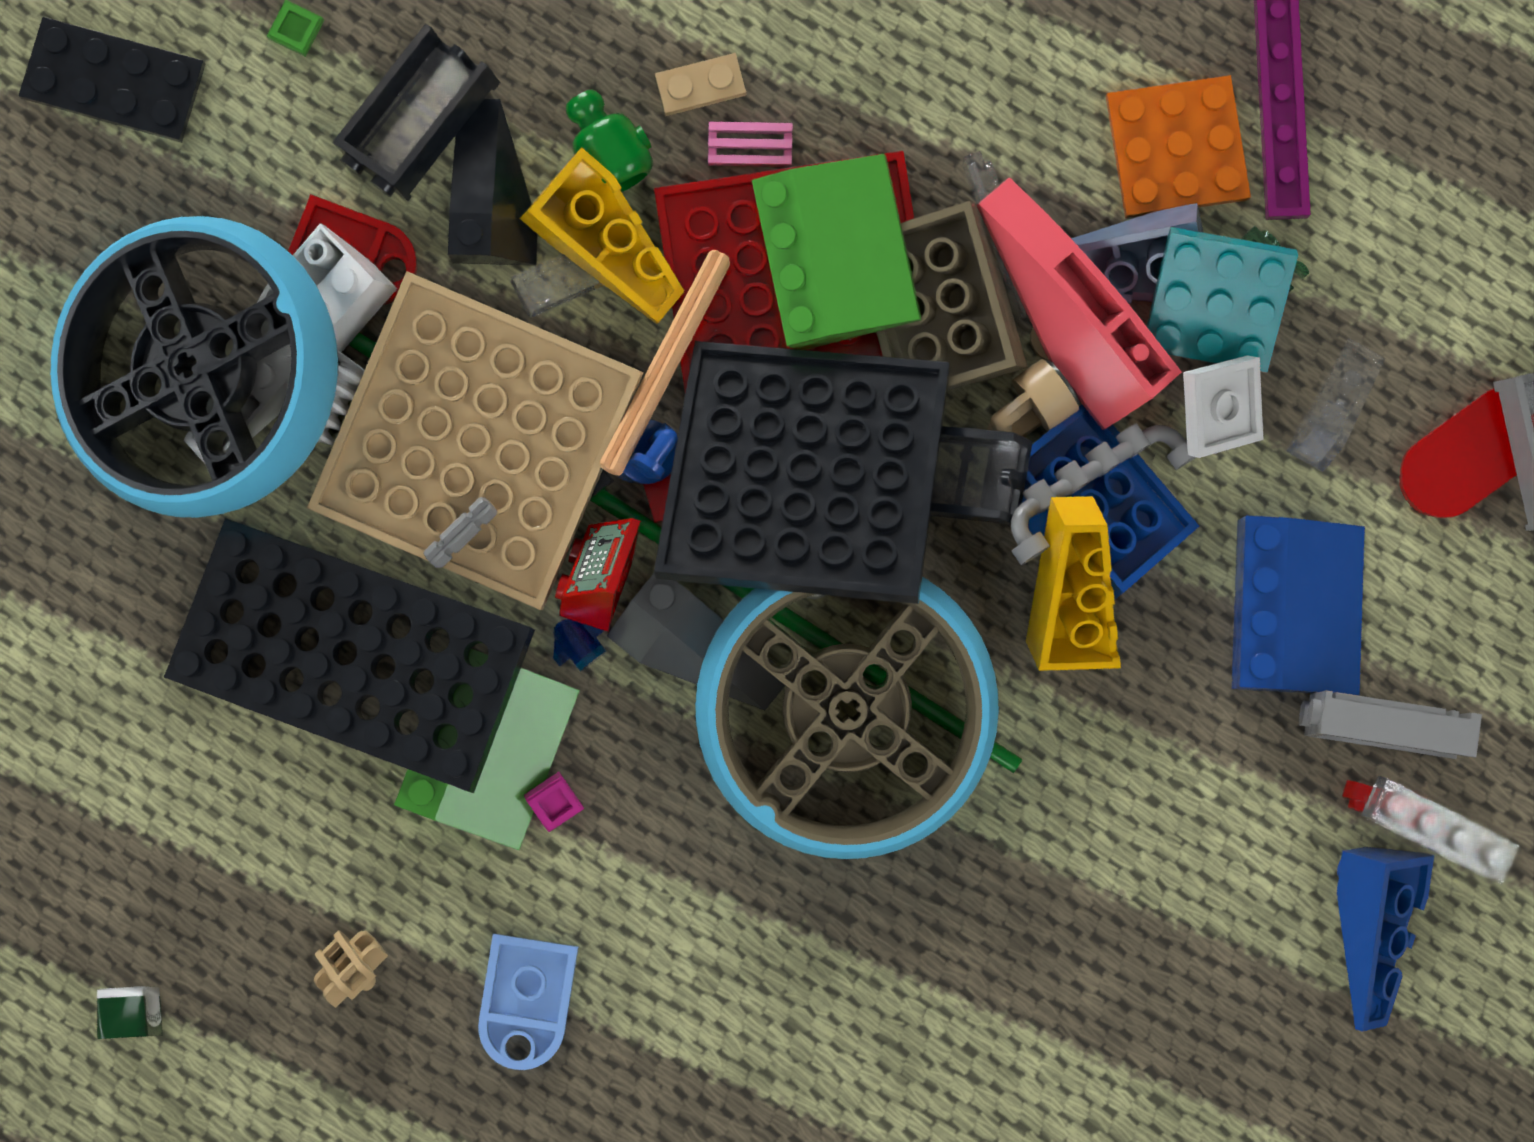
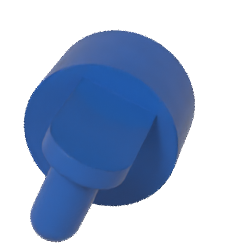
[617,420,678,484]

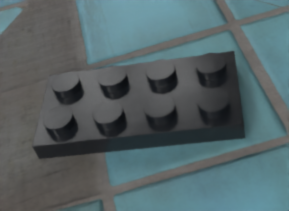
[18,17,206,143]

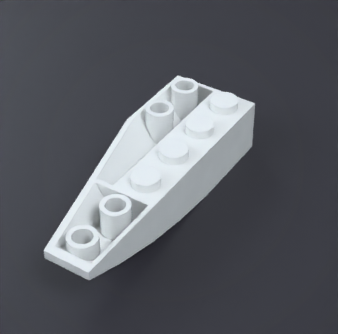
[184,224,397,463]

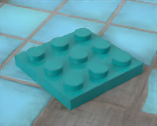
[1147,227,1298,372]

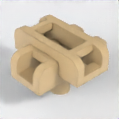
[314,930,388,1008]

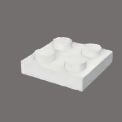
[1183,355,1263,458]

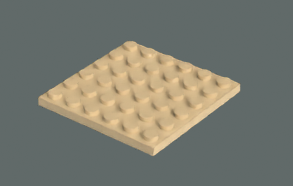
[307,271,644,610]

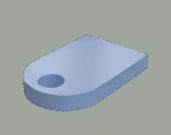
[478,933,578,1070]

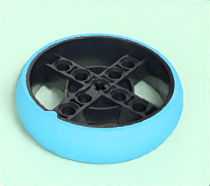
[50,216,338,518]

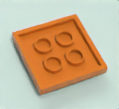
[1106,75,1251,218]

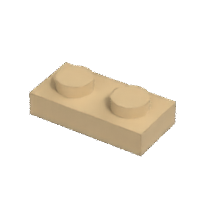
[655,53,746,116]

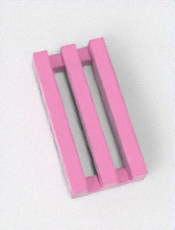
[708,122,793,167]

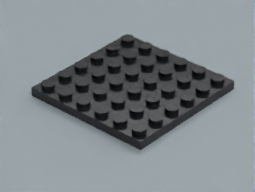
[654,341,950,604]

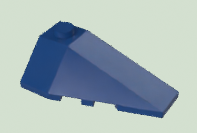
[1337,847,1434,1032]

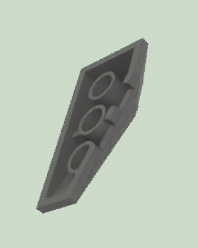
[607,573,786,711]

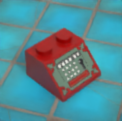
[555,518,641,632]

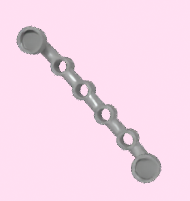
[1011,423,1196,566]

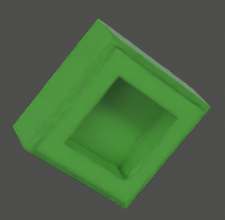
[267,0,324,57]

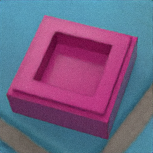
[524,771,584,832]

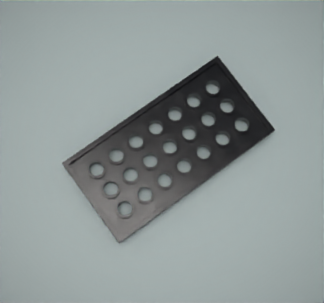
[164,518,535,793]

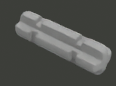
[424,497,497,568]

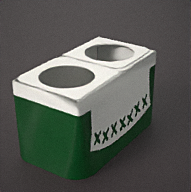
[97,986,163,1039]

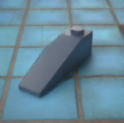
[1071,203,1204,303]

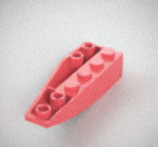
[976,177,1182,430]

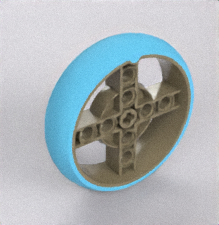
[695,577,999,859]

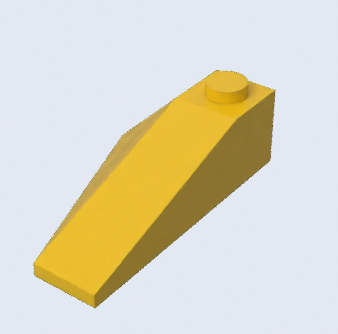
[520,147,684,324]

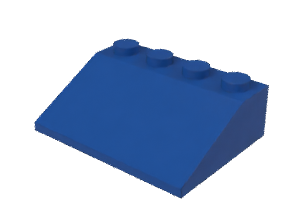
[1022,404,1199,599]
[1232,516,1365,695]

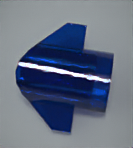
[553,619,607,672]

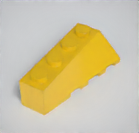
[1026,496,1121,671]

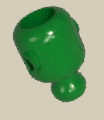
[566,89,653,192]

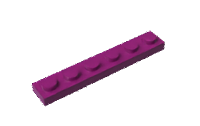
[1254,0,1311,220]

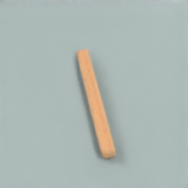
[600,250,730,476]

